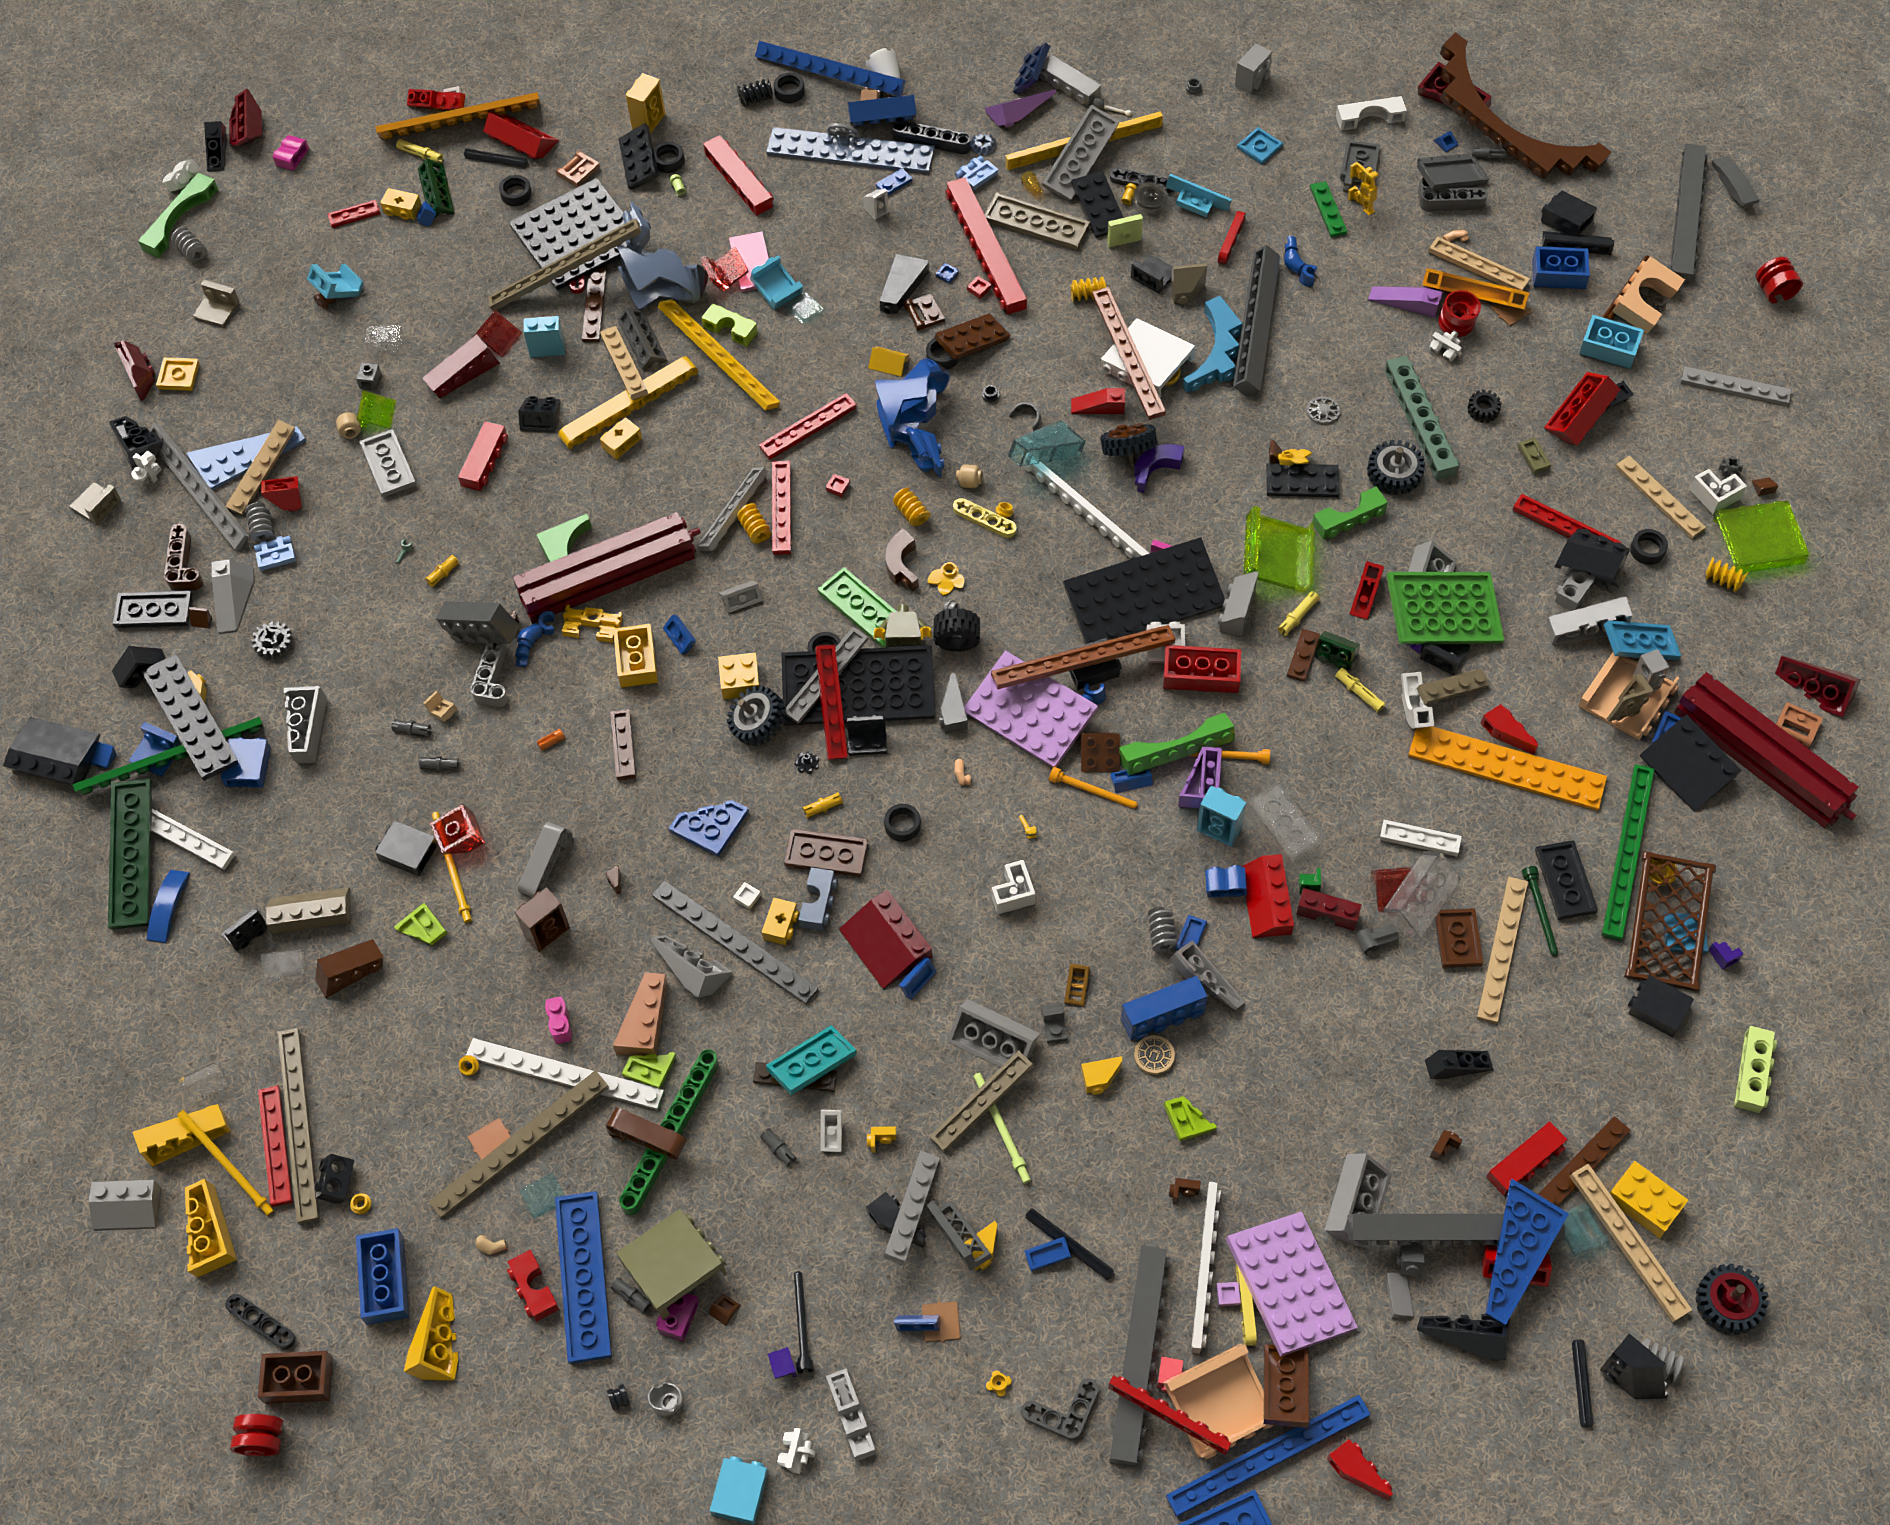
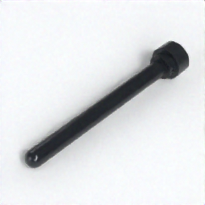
[794,1271,814,1373]

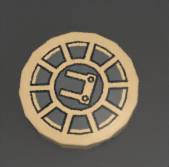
[1134,1035,1175,1075]

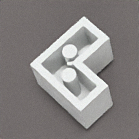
[1690,469,1747,514]
[992,860,1035,915]

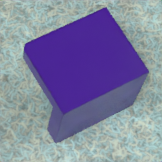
[1708,942,1743,970]
[768,1347,797,1379]

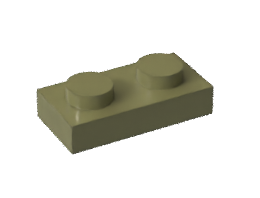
[1518,438,1551,474]

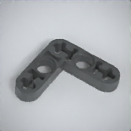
[1021,1378,1099,1440]

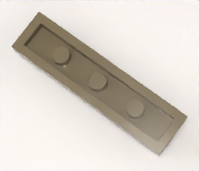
[1416,668,1490,705]

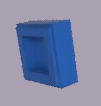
[935,263,959,284]

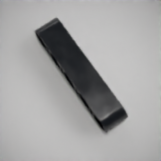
[892,120,971,154]

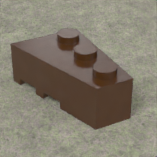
[315,939,384,998]

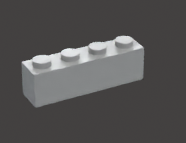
[1039,55,1101,107]

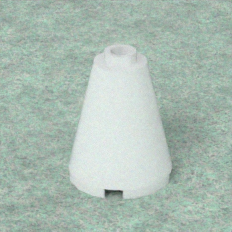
[866,48,900,96]

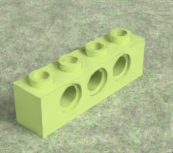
[1734,1026,1777,1113]

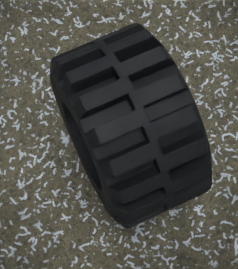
[933,608,980,651]

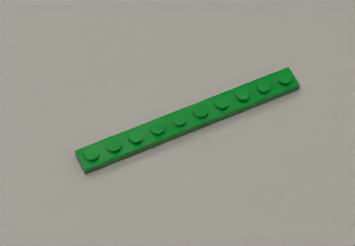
[72,717,263,795]
[1601,764,1654,941]

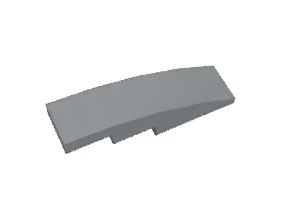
[826,1369,877,1461]

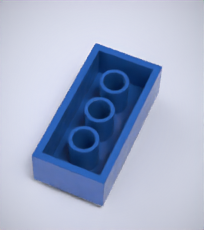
[847,95,916,126]
[1121,976,1207,1040]
[356,1228,409,1325]

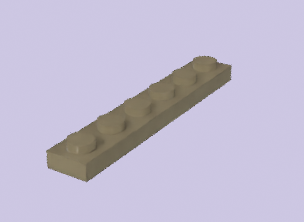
[930,1050,1034,1152]

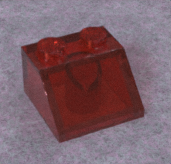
[430,804,485,855]

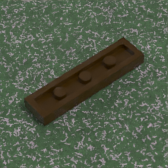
[753,1062,837,1092]

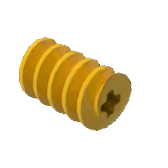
[1070,277,1107,302]
[893,487,931,527]
[737,503,772,544]
[1705,557,1748,592]

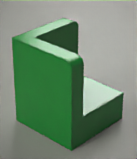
[1299,868,1321,894]

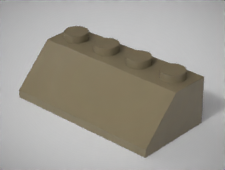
[266,887,351,934]

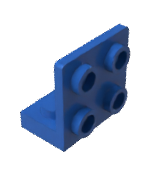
[129,722,182,777]

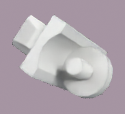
[1429,331,1462,362]
[131,451,161,483]
[777,1428,816,1474]

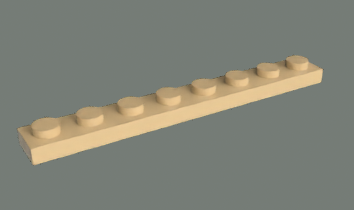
[1476,876,1528,1024]
[1569,1164,1692,1322]

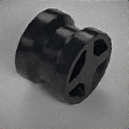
[607,1384,630,1411]

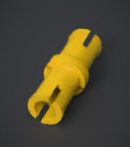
[425,555,459,587]
[803,792,843,818]

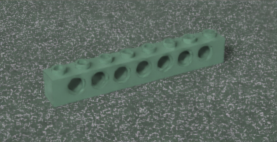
[1385,356,1459,480]

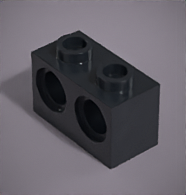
[314,1154,354,1204]

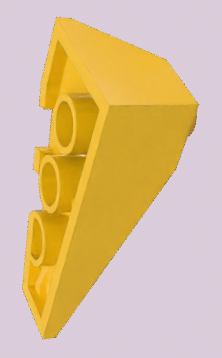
[404,1286,458,1381]

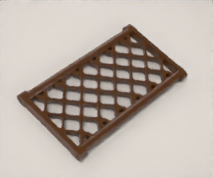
[1625,851,1716,992]

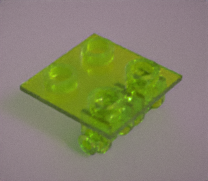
[357,390,396,428]

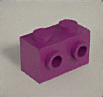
[656,1293,699,1342]

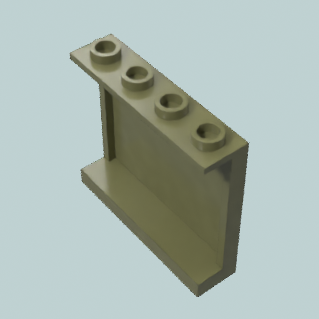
[616,1209,727,1319]

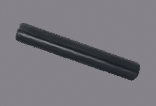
[464,148,528,168]
[1572,1339,1593,1428]

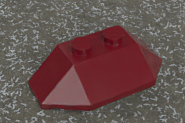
[229,88,262,147]
[114,340,155,401]

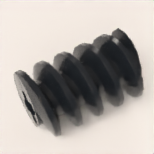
[737,79,773,106]

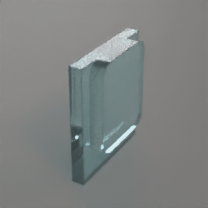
[783,291,824,324]
[519,1172,565,1218]

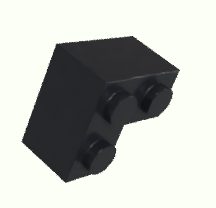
[112,646,166,688]

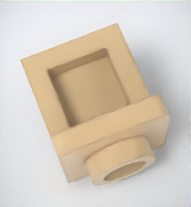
[423,691,458,722]

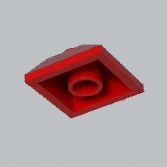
[261,476,302,512]

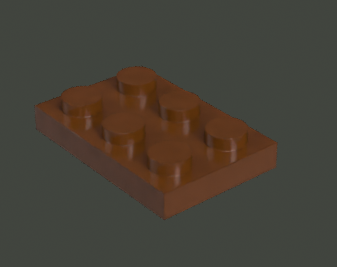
[1434,908,1483,968]

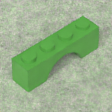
[1312,486,1388,539]

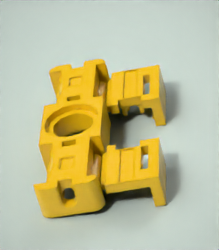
[1348,162,1379,215]
[562,605,622,643]

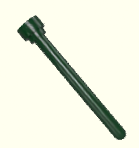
[1521,866,1558,956]

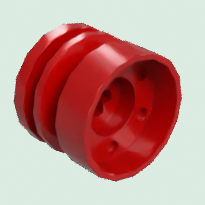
[1755,257,1803,304]
[1438,290,1481,337]

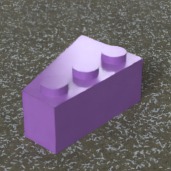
[1178,747,1222,809]

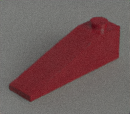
[1775,655,1861,717]

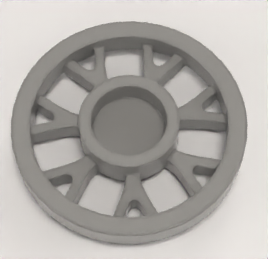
[827,123,858,138]
[1307,396,1340,424]

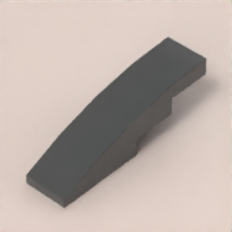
[1712,156,1759,207]

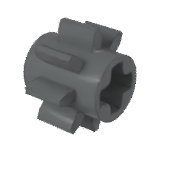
[1718,456,1743,477]

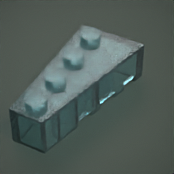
[1008,420,1086,467]

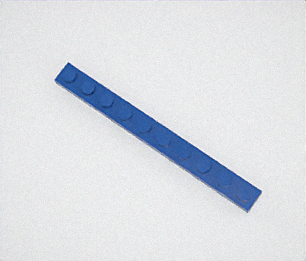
[755,41,906,96]
[1166,1395,1371,1517]

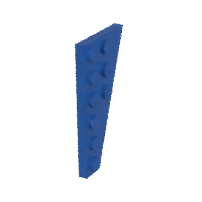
[1485,1179,1569,1326]

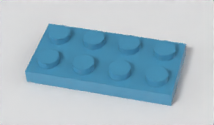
[1604,620,1681,660]

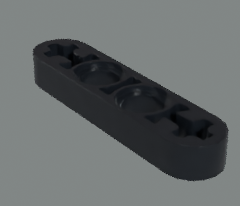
[1110,168,1173,194]
[225,1294,295,1349]

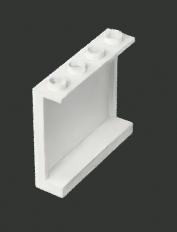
[1101,319,1195,398]

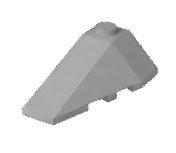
[211,559,254,634]
[651,935,732,998]
[1169,940,1245,1010]

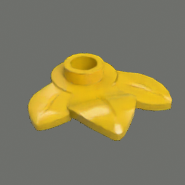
[1278,449,1312,466]
[928,562,964,596]

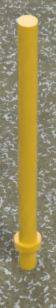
[432,812,472,923]
[177,1110,274,1216]

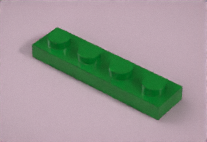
[1310,181,1347,237]

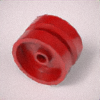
[230,1414,284,1456]

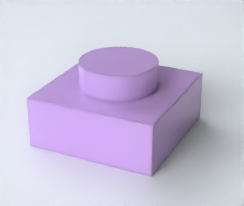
[1216,1282,1241,1307]

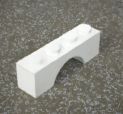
[1336,96,1407,130]

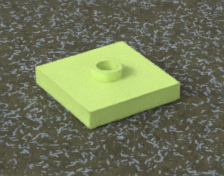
[1107,214,1143,248]

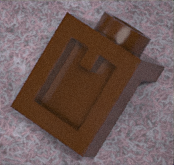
[1430,1130,1463,1160]
[1169,1178,1201,1204]

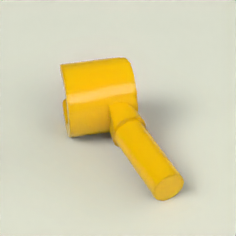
[1019,815,1037,839]

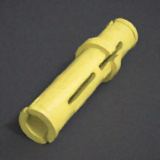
[396,139,443,163]
[1278,591,1320,636]
[1335,668,1386,713]

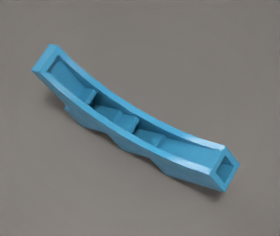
[1183,296,1243,393]

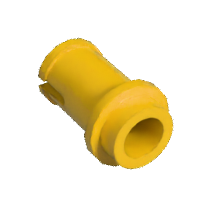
[1121,183,1138,206]

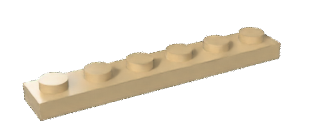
[1429,237,1530,291]
[600,326,648,400]
[225,420,295,516]
[1615,455,1706,539]

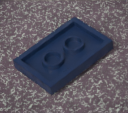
[1013,42,1051,94]

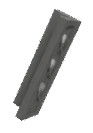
[617,307,667,369]
[926,1201,992,1271]

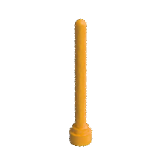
[1190,749,1270,765]
[1048,767,1138,809]

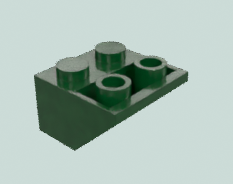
[1315,631,1360,671]

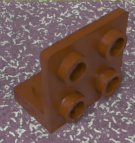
[1081,732,1120,772]

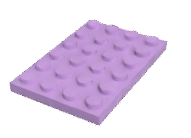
[964,650,1099,768]
[1226,1211,1358,1357]

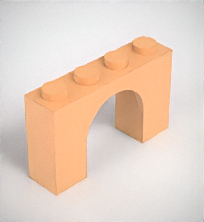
[1612,256,1685,334]

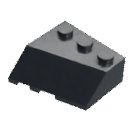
[1555,528,1630,581]
[1600,1333,1668,1399]

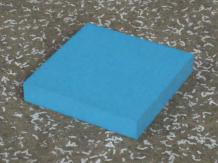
[1237,127,1284,164]
[1663,913,1708,953]

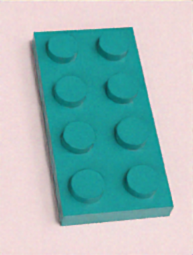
[766,1025,857,1095]

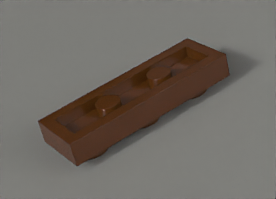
[1287,629,1320,682]

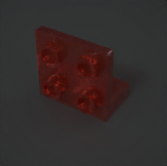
[700,247,749,292]
[473,310,522,356]
[1371,867,1418,912]

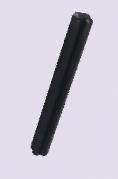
[1025,1208,1114,1280]

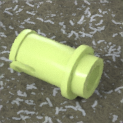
[670,174,686,196]

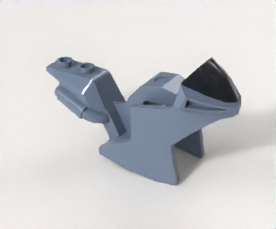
[617,201,708,310]

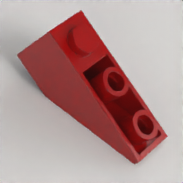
[1481,704,1539,755]
[1327,1439,1393,1500]

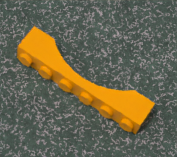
[1422,268,1530,310]

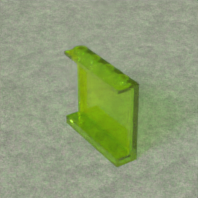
[1713,500,1810,573]
[1243,506,1315,592]

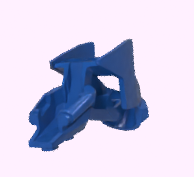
[875,358,951,477]

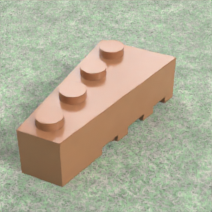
[613,972,668,1056]

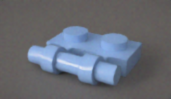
[955,156,998,191]
[254,535,296,571]

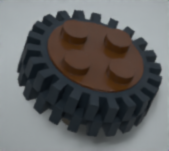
[1100,423,1158,469]

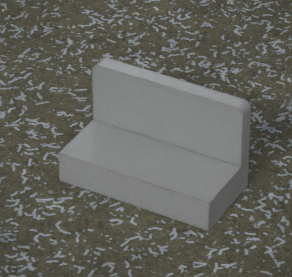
[719,580,763,613]

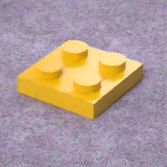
[156,357,200,391]

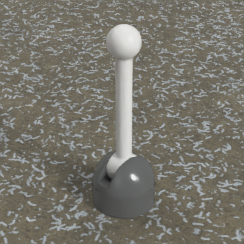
[1093,97,1132,117]

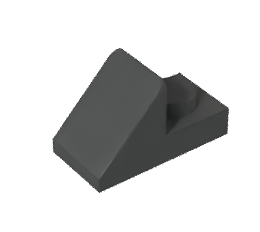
[1040,1003,1067,1043]

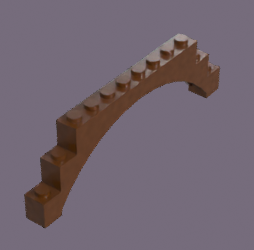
[1440,32,1611,179]

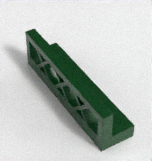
[418,158,454,218]

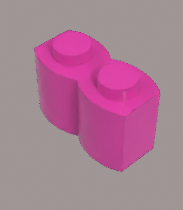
[273,135,309,171]
[545,996,572,1044]

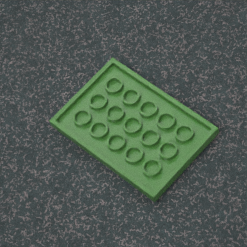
[1386,572,1504,644]

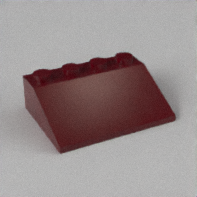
[839,890,933,989]

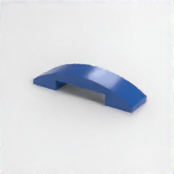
[147,870,190,943]

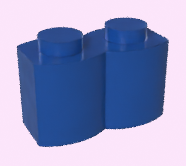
[1205,865,1247,897]

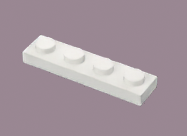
[1379,820,1462,856]

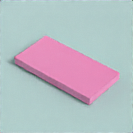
[729,232,769,292]

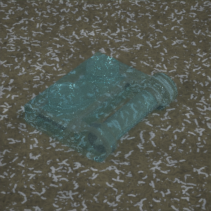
[1564,1203,1609,1256]

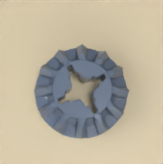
[971,133,997,155]

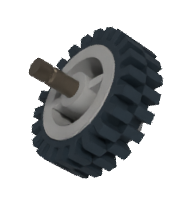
[1367,440,1425,495]
[727,686,786,746]

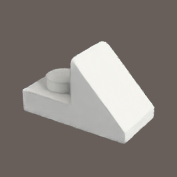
[821,1110,843,1152]

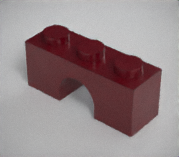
[1296,888,1362,931]

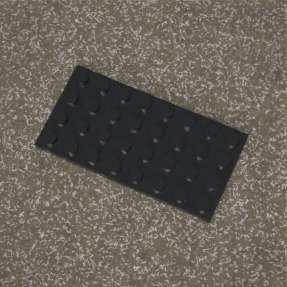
[1063,537,1225,644]
[781,645,935,726]

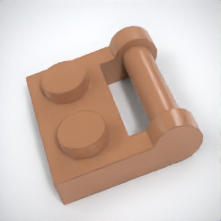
[556,151,600,187]
[1776,702,1823,748]

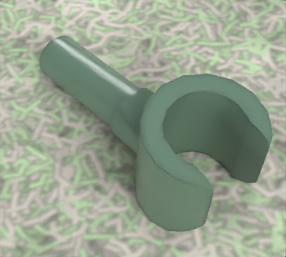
[395,539,413,564]

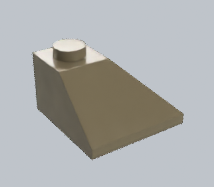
[1171,263,1207,305]

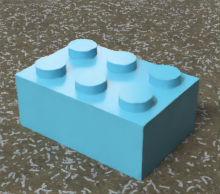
[1579,315,1644,369]
[1197,786,1247,847]

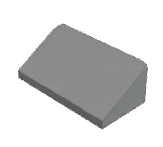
[1385,1272,1414,1318]

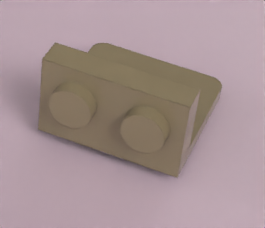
[1607,673,1653,722]

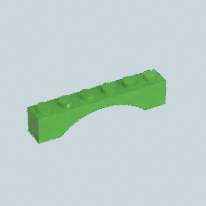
[138,173,218,258]
[1119,713,1235,775]

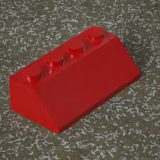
[483,113,559,159]
[1544,372,1621,446]
[1163,645,1241,693]
[1241,854,1294,938]

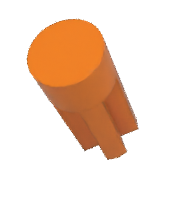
[536,729,565,751]

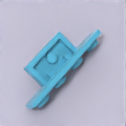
[1166,174,1232,217]

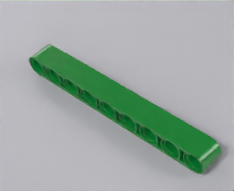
[619,1049,719,1216]

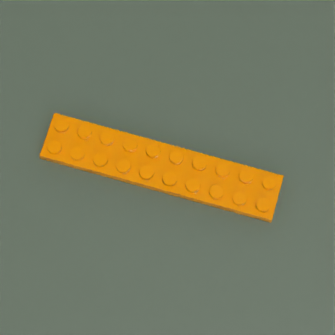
[375,92,540,140]
[1408,727,1607,811]

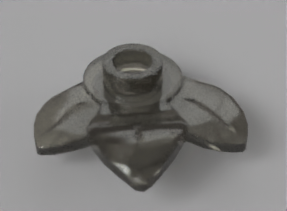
[1639,289,1666,312]

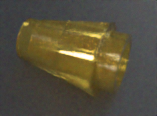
[1021,171,1043,196]

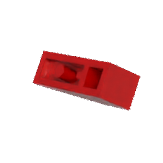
[1071,388,1125,414]
[1350,561,1385,619]

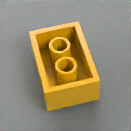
[626,73,665,134]
[613,624,658,688]
[1610,1160,1688,1239]

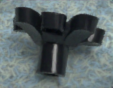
[794,752,819,774]

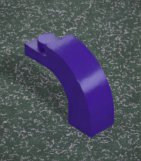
[1134,444,1184,493]

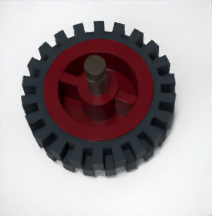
[1695,1264,1769,1335]

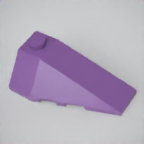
[985,89,1056,128]
[1368,287,1444,317]

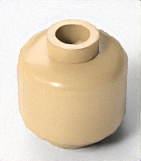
[336,412,361,439]
[956,464,983,488]

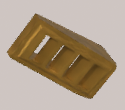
[1064,963,1090,1006]

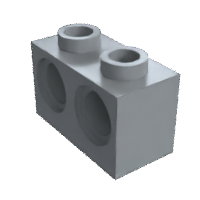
[1554,571,1595,611]
[1633,649,1669,692]

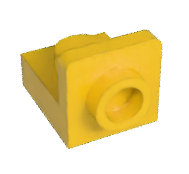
[867,1126,896,1153]

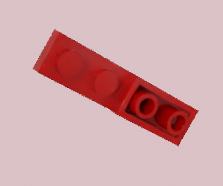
[407,89,466,111]

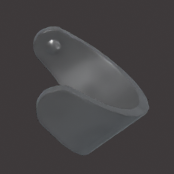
[1009,402,1041,430]

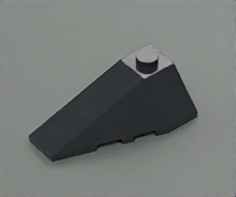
[109,416,163,470]
[1417,1314,1510,1361]

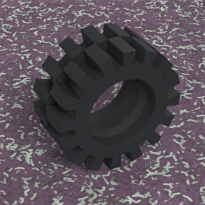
[1467,390,1502,423]

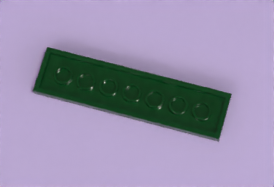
[108,779,152,930]

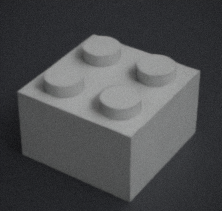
[1235,43,1272,94]

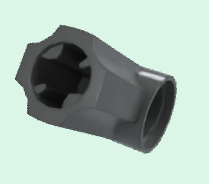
[1356,924,1399,954]

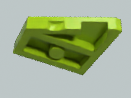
[394,903,448,945]
[622,1052,676,1089]
[1163,1096,1217,1142]

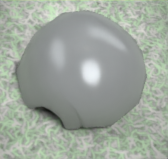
[648,1382,683,1416]

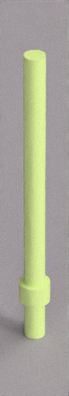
[973,1073,1031,1184]

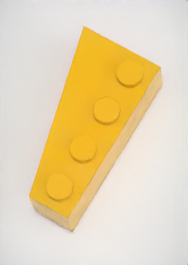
[133,1104,231,1166]
[185,1179,237,1277]

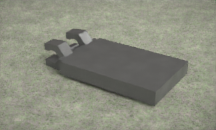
[1340,140,1380,192]

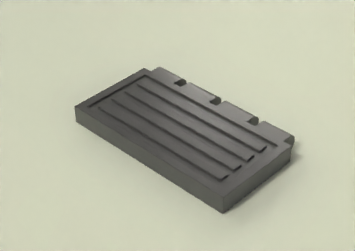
[1417,154,1489,190]

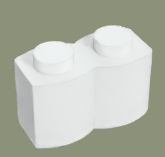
[162,159,200,192]

